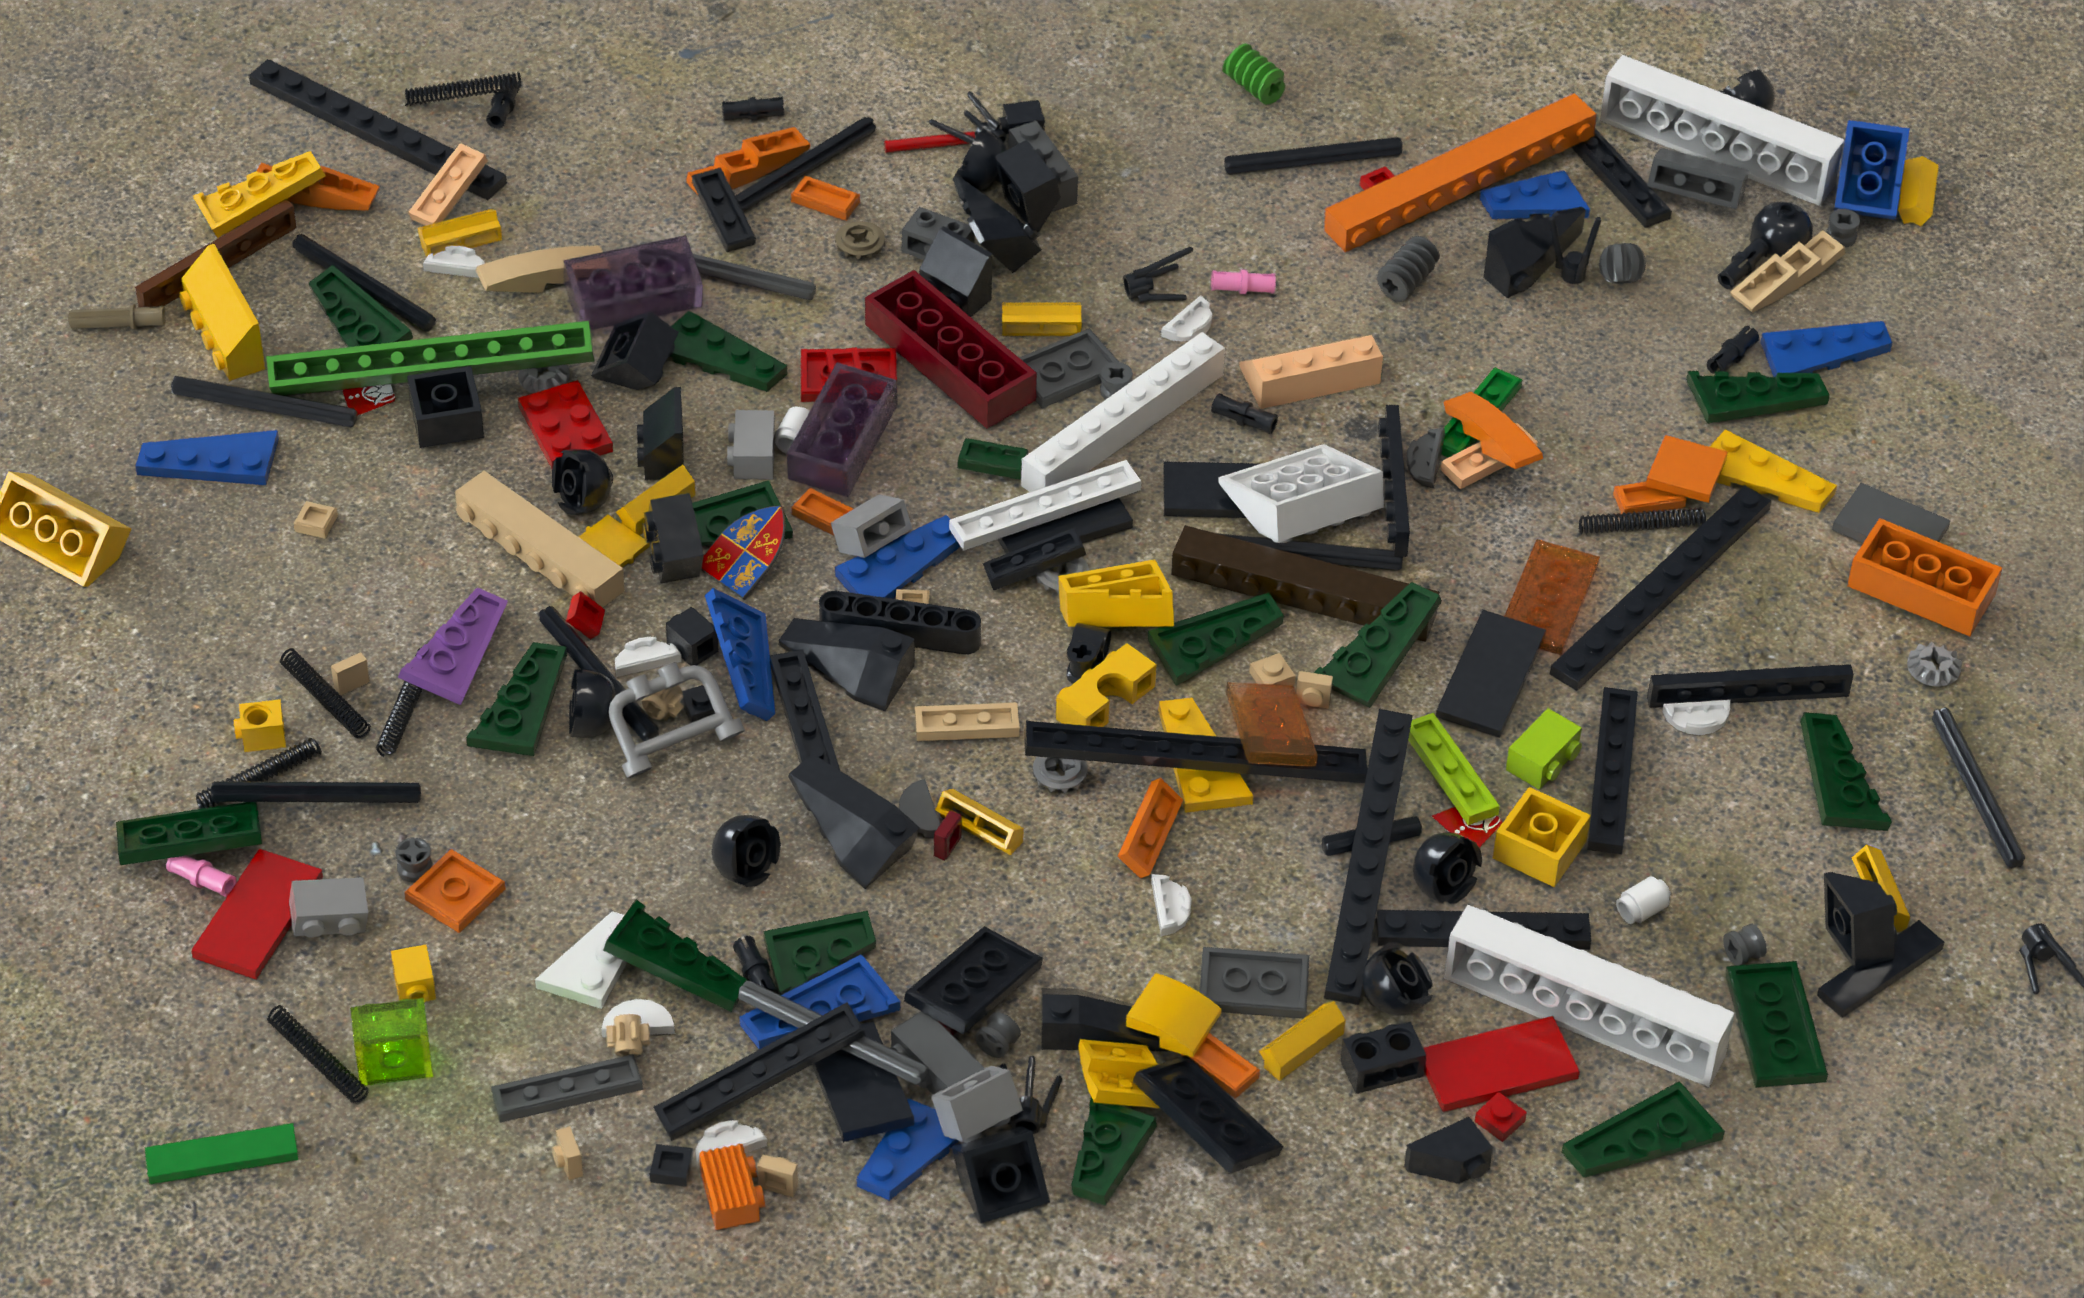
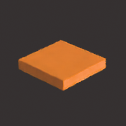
[1646,435,1728,503]
[405,849,506,933]

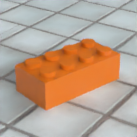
[1847,518,2002,637]

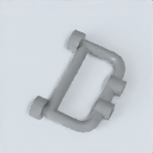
[608,662,745,778]

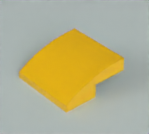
[1126,973,1221,1057]
[1078,1039,1160,1108]

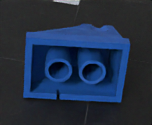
[1834,120,1910,220]

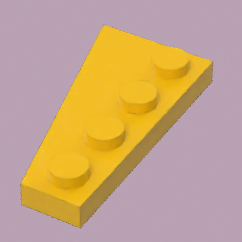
[193,151,325,238]
[1709,429,1837,513]
[1158,697,1253,813]

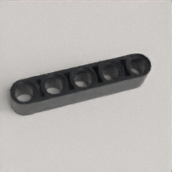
[819,591,981,655]

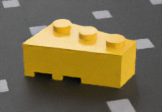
[1058,559,1174,627]

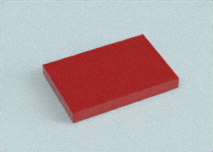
[801,348,897,402]

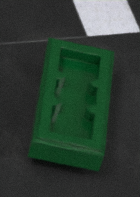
[957,438,1028,480]

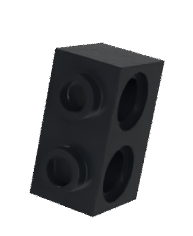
[1340,1021,1426,1094]

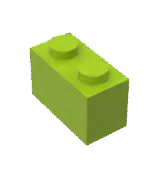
[1506,708,1582,790]

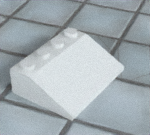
[1218,444,1384,543]

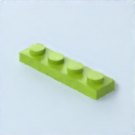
[1408,713,1500,825]

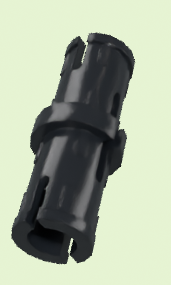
[486,80,519,129]
[722,96,784,121]
[1717,238,1769,289]
[1707,326,1759,374]
[1211,393,1278,434]
[733,936,779,994]

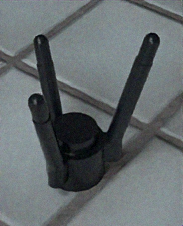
[929,91,1007,144]
[1549,216,1601,284]
[1123,247,1193,303]
[2019,923,2084,994]
[1000,1055,1062,1134]

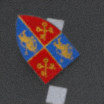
[701,505,786,600]

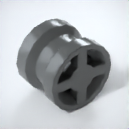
[1826,209,1860,247]
[1100,362,1133,399]
[395,837,433,882]
[1723,924,1767,966]
[975,1012,1021,1058]

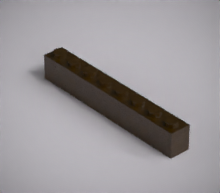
[1171,525,1440,642]

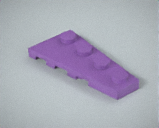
[398,587,508,705]

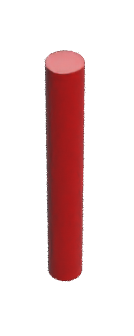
[884,131,976,153]

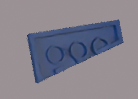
[705,588,775,721]

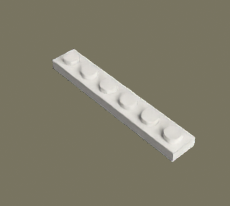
[949,460,1141,551]

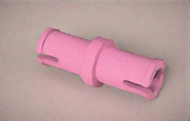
[1211,270,1276,295]
[166,856,236,897]

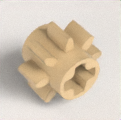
[642,685,684,721]
[606,1014,650,1057]

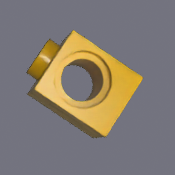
[234,699,286,752]
[391,944,436,1006]

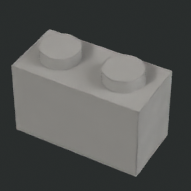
[727,410,775,479]
[831,494,912,558]
[289,877,368,937]
[931,1066,1023,1143]

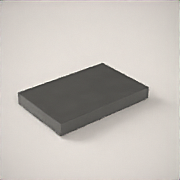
[1019,328,1119,408]
[1832,483,1951,543]
[1199,947,1310,1019]

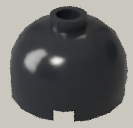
[1721,69,1775,111]
[953,127,1007,190]
[1750,201,1813,258]
[552,449,613,515]
[569,669,616,738]
[712,815,781,887]
[1413,832,1482,904]
[1362,942,1433,1016]

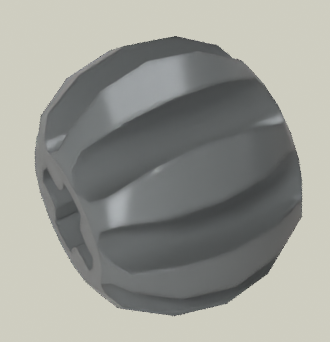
[1599,243,1646,284]

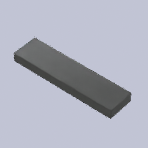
[491,1054,643,1123]

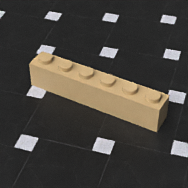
[455,471,625,607]

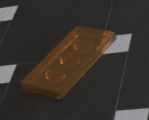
[1504,539,1600,655]
[1226,682,1318,767]

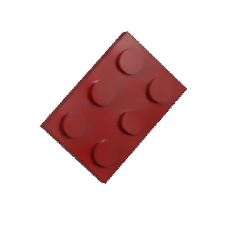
[518,380,613,469]

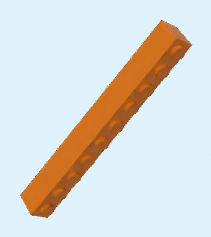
[1324,93,1596,252]

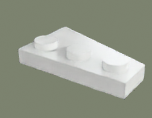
[535,911,627,1009]

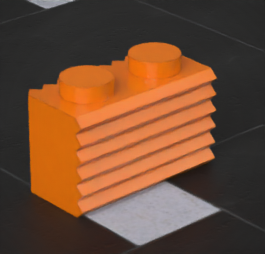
[699,1143,765,1230]

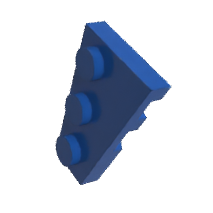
[1480,170,1590,219]
[857,1098,960,1200]

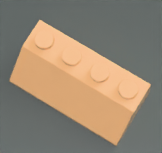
[1239,335,1383,409]

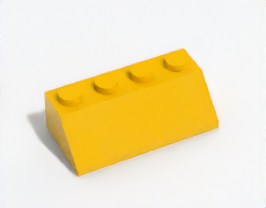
[179,244,265,381]
[0,471,131,587]

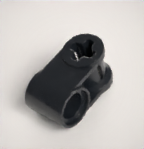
[1067,623,1111,684]

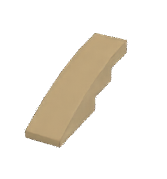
[1730,230,1845,313]
[476,246,610,293]

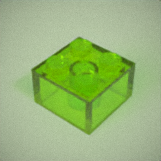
[350,998,433,1086]

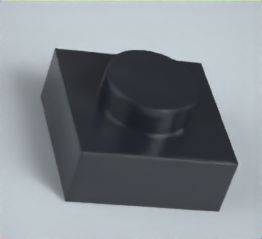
[680,685,715,723]
[650,1144,693,1187]

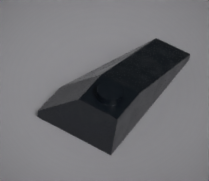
[953,176,1042,273]
[1484,207,1586,299]
[779,618,915,711]
[788,754,920,889]
[1041,988,1172,1052]

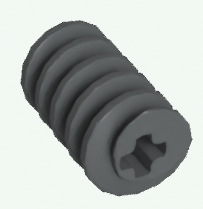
[1377,236,1440,302]

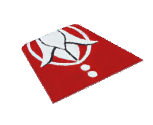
[342,384,395,416]
[1431,807,1503,848]

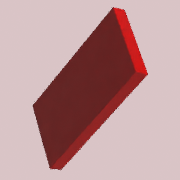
[191,848,323,979]
[1423,1016,1580,1112]

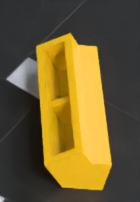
[1898,156,1939,227]
[417,209,502,257]
[1002,302,1082,336]
[616,465,696,535]
[935,789,1024,856]
[1852,845,1910,932]
[1259,1001,1346,1081]

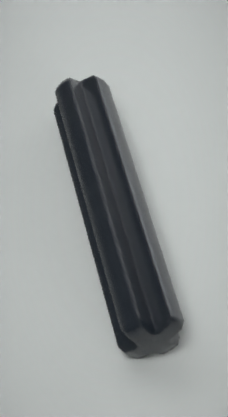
[1321,816,1422,856]

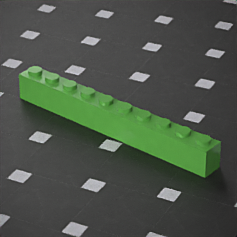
[266,321,595,396]

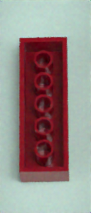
[865,270,1037,429]

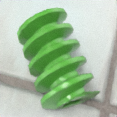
[1222,43,1285,105]

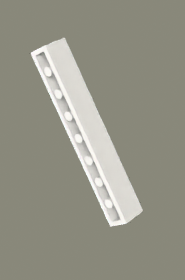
[1021,332,1225,492]

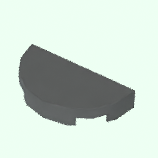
[1406,428,1445,488]
[899,779,940,838]

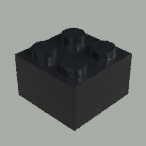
[407,366,484,448]
[643,493,704,584]

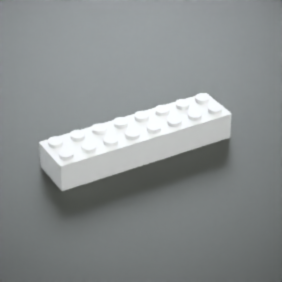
[1600,55,1844,206]
[1444,905,1735,1087]

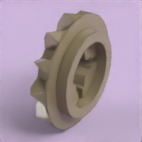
[835,221,885,260]

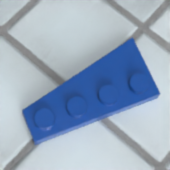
[1760,321,1892,377]
[136,430,279,485]
[835,515,961,599]
[740,954,901,1049]

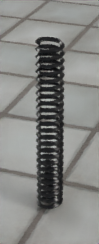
[405,72,521,107]
[1579,507,1706,535]
[376,647,422,757]
[280,648,371,738]
[196,738,322,809]
[267,1005,369,1103]

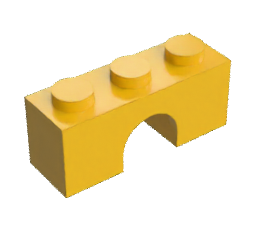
[1056,643,1157,727]

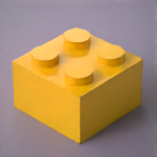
[1493,787,1591,888]

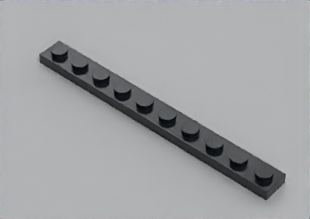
[249,59,507,201]
[1550,485,1771,691]
[1324,709,1413,1005]
[1024,721,1368,784]

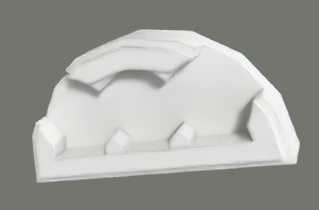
[423,246,485,278]
[1161,295,1212,342]
[615,637,681,677]
[1662,700,1730,735]
[1151,874,1192,936]
[602,999,675,1037]
[695,1120,767,1169]

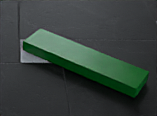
[1441,367,1523,458]
[144,1123,299,1185]

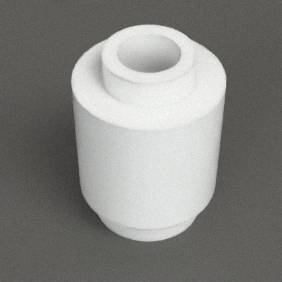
[775,407,817,454]
[1616,876,1671,924]

